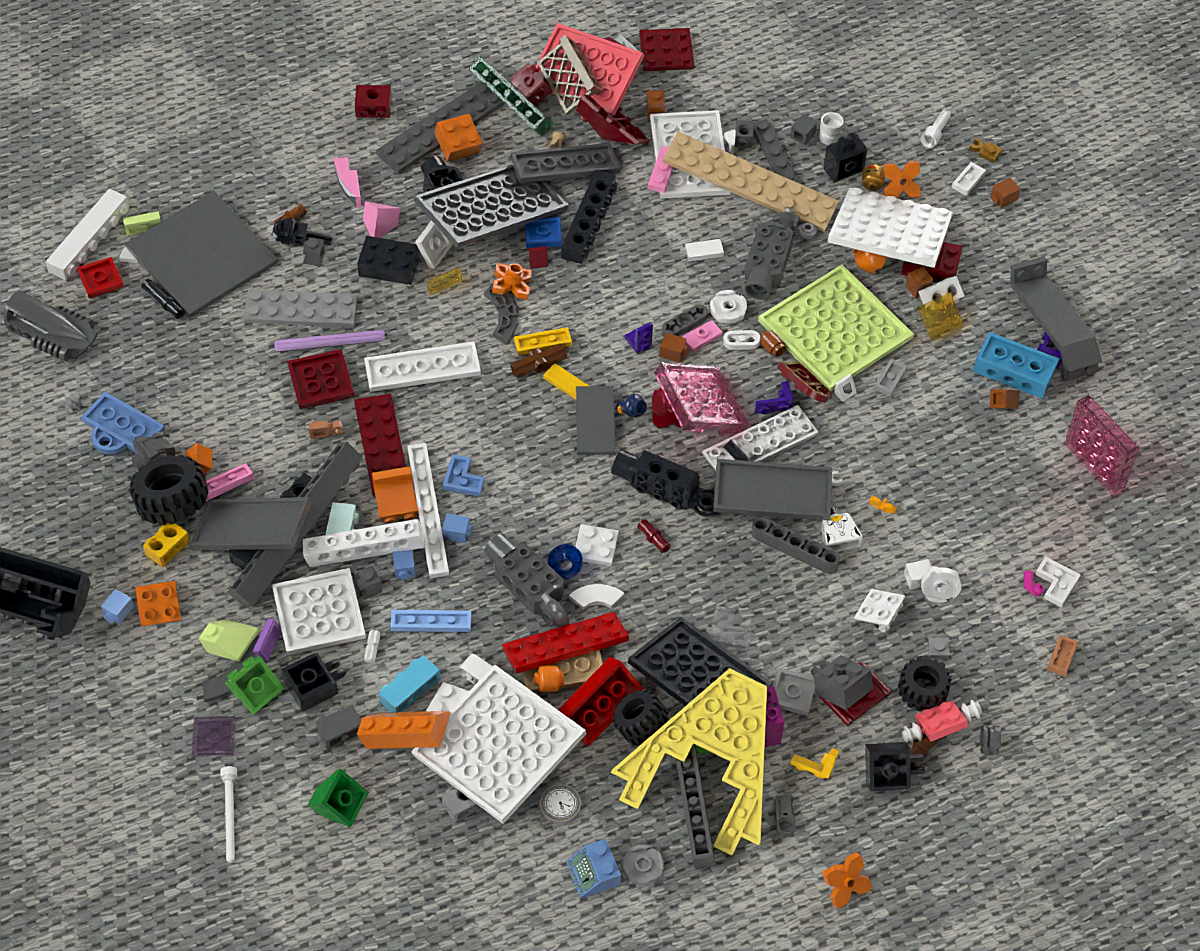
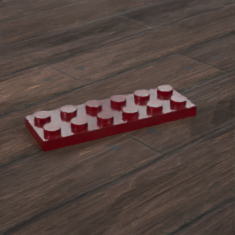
[354,393,406,496]

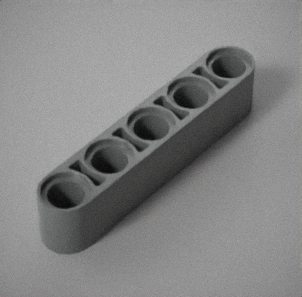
[751,516,840,574]

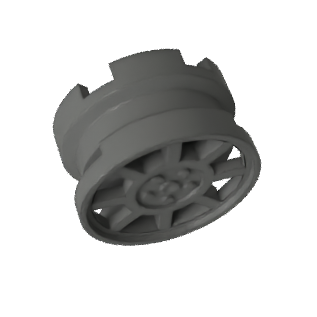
[980,725,1001,755]

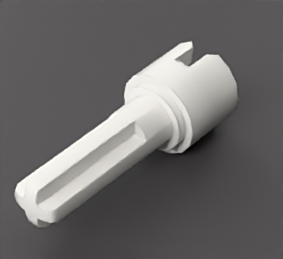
[920,110,951,148]

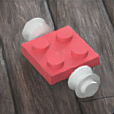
[902,700,982,745]

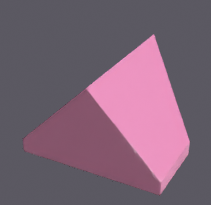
[363,201,400,238]

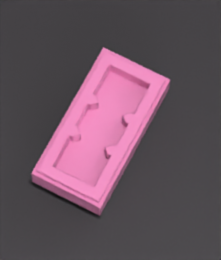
[682,320,722,352]

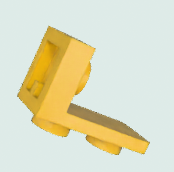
[790,748,840,779]

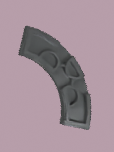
[484,282,518,345]
[202,639,258,702]

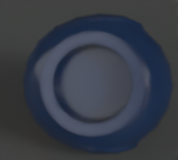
[616,394,647,417]

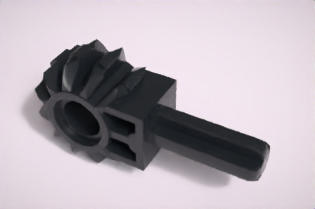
[272,217,332,246]

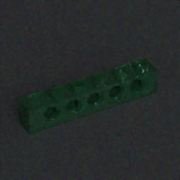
[469,56,554,137]

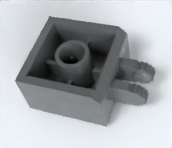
[810,655,873,710]

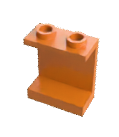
[372,466,419,523]

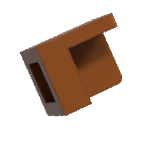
[990,389,1019,409]

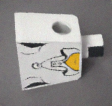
[821,507,862,552]

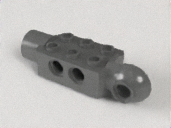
[745,206,800,300]
[484,533,569,627]

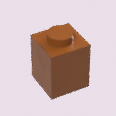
[646,90,665,117]
[991,178,1021,208]
[906,267,933,299]
[659,333,689,363]

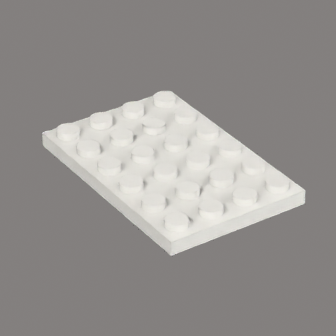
[650,110,731,199]

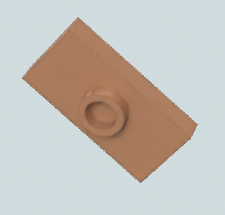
[1047,635,1079,677]

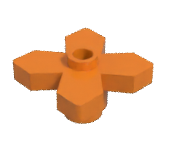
[883,161,921,198]
[492,263,532,300]
[822,852,872,909]

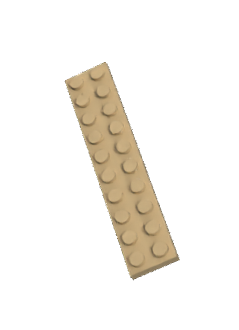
[663,131,839,232]

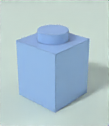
[101,589,134,625]

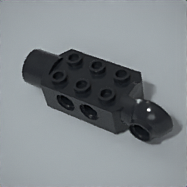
[421,156,474,243]
[611,449,719,517]

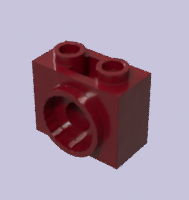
[355,85,392,118]

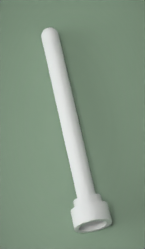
[220,766,237,863]

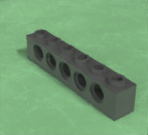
[676,744,716,870]

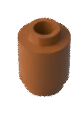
[760,330,786,357]

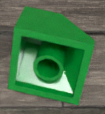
[308,769,369,827]

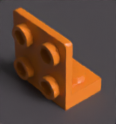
[135,581,181,626]

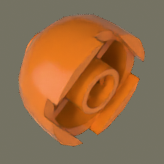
[853,249,887,274]

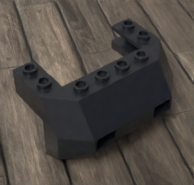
[0,547,91,640]

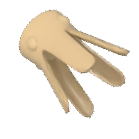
[543,132,565,149]

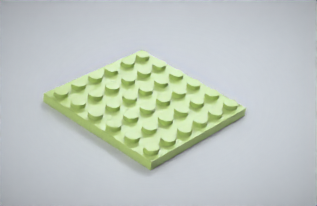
[758,264,914,391]

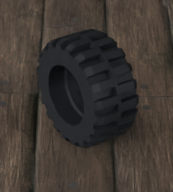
[129,455,208,525]

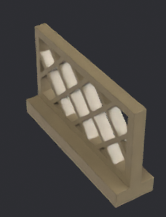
[537,35,603,115]

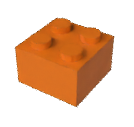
[434,114,483,162]

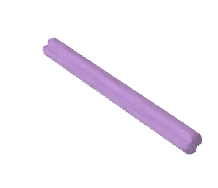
[274,330,385,351]

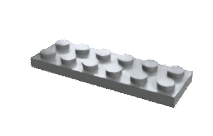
[244,290,358,327]

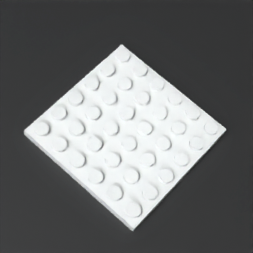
[828,188,953,268]
[411,665,586,824]

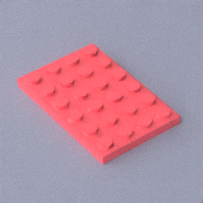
[536,23,645,116]

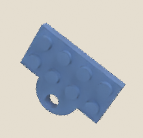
[81,392,165,455]

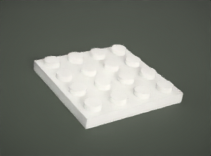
[272,568,366,655]

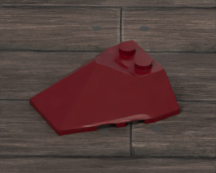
[576,95,650,144]

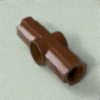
[510,343,567,378]

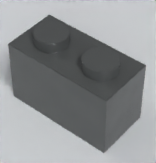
[315,705,361,750]

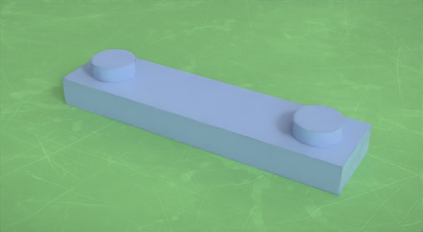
[391,610,471,632]

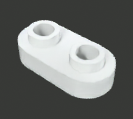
[723,330,760,350]

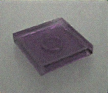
[192,716,236,757]

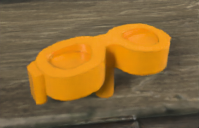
[869,495,898,514]

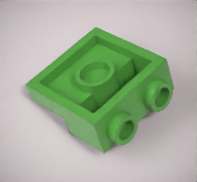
[225,656,284,714]

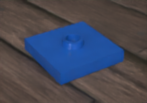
[525,217,562,248]

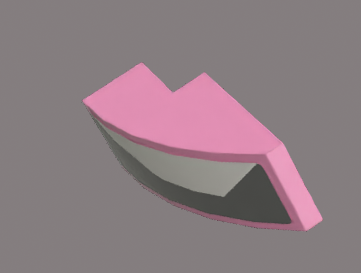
[334,157,361,208]

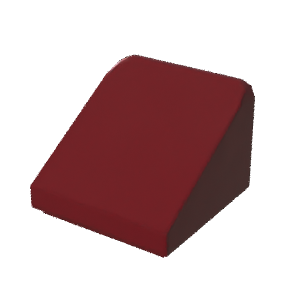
[529,246,548,269]

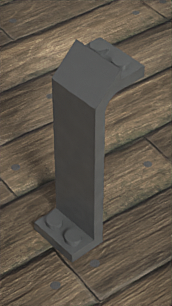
[1010,256,1102,381]

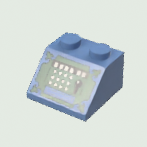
[566,839,621,899]

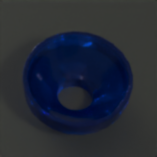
[547,544,583,579]

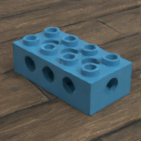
[973,332,1059,399]

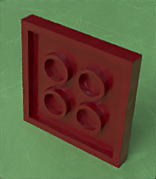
[639,28,694,71]
[287,349,355,409]

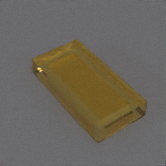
[426,267,462,296]

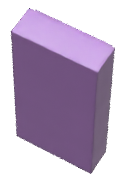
[253,618,282,663]

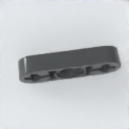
[662,304,708,337]

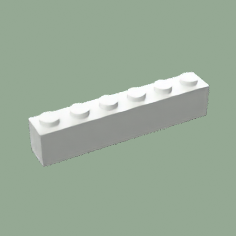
[45,189,129,280]

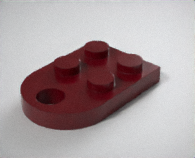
[777,361,832,403]

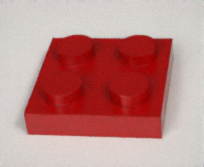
[77,257,124,299]

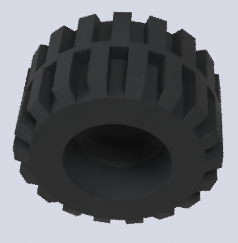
[898,656,952,711]
[612,689,669,745]

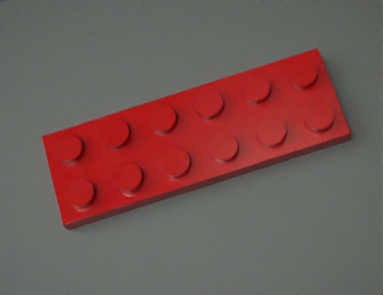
[502,612,629,674]

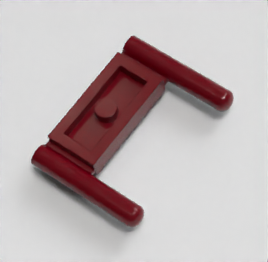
[819,662,892,726]

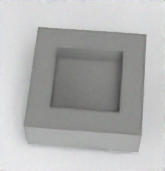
[928,638,950,659]

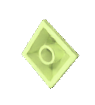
[199,619,260,662]

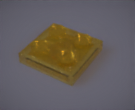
[917,292,964,341]

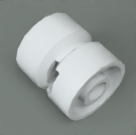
[819,112,844,145]

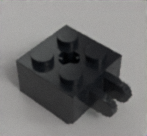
[823,133,867,183]
[281,653,346,712]
[865,742,925,792]

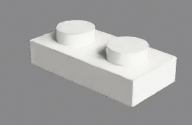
[951,162,986,196]

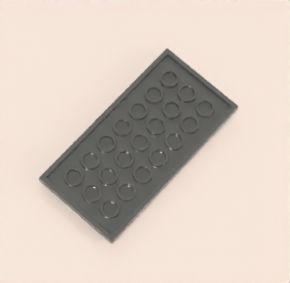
[414,164,568,248]

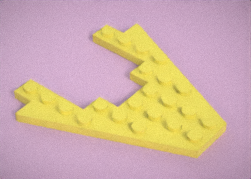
[611,668,767,856]

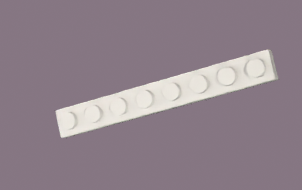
[407,443,449,578]

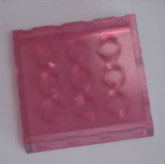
[654,363,749,436]
[1064,395,1139,497]

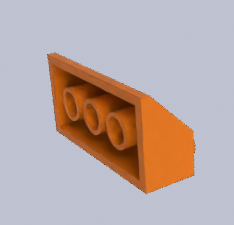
[357,711,450,749]

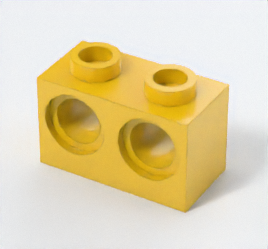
[143,523,190,568]

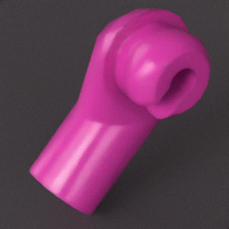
[1024,570,1044,596]

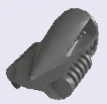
[3,290,97,362]

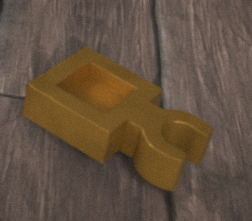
[969,138,1003,163]

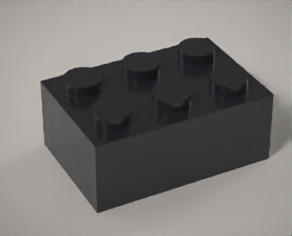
[357,236,420,285]

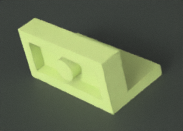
[123,211,161,236]

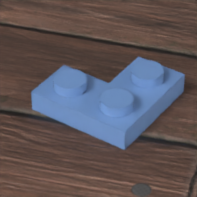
[443,454,485,497]

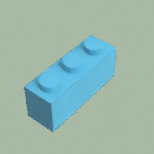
[379,655,441,712]

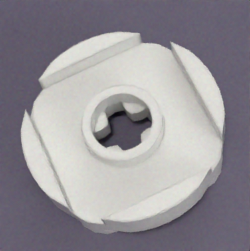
[710,290,747,324]
[921,566,961,603]

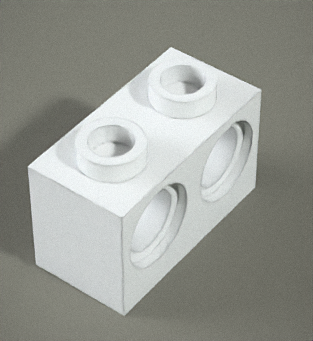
[918,276,964,313]

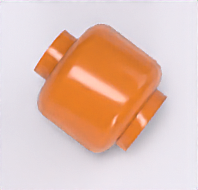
[533,666,564,692]

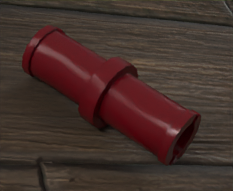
[637,519,671,553]

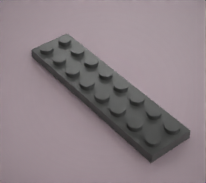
[376,81,505,174]

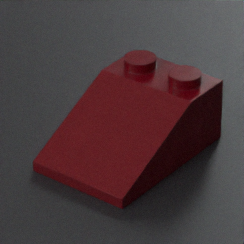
[901,242,963,283]

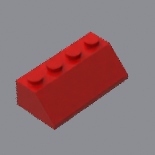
[558,657,644,747]

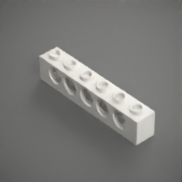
[303,519,424,567]

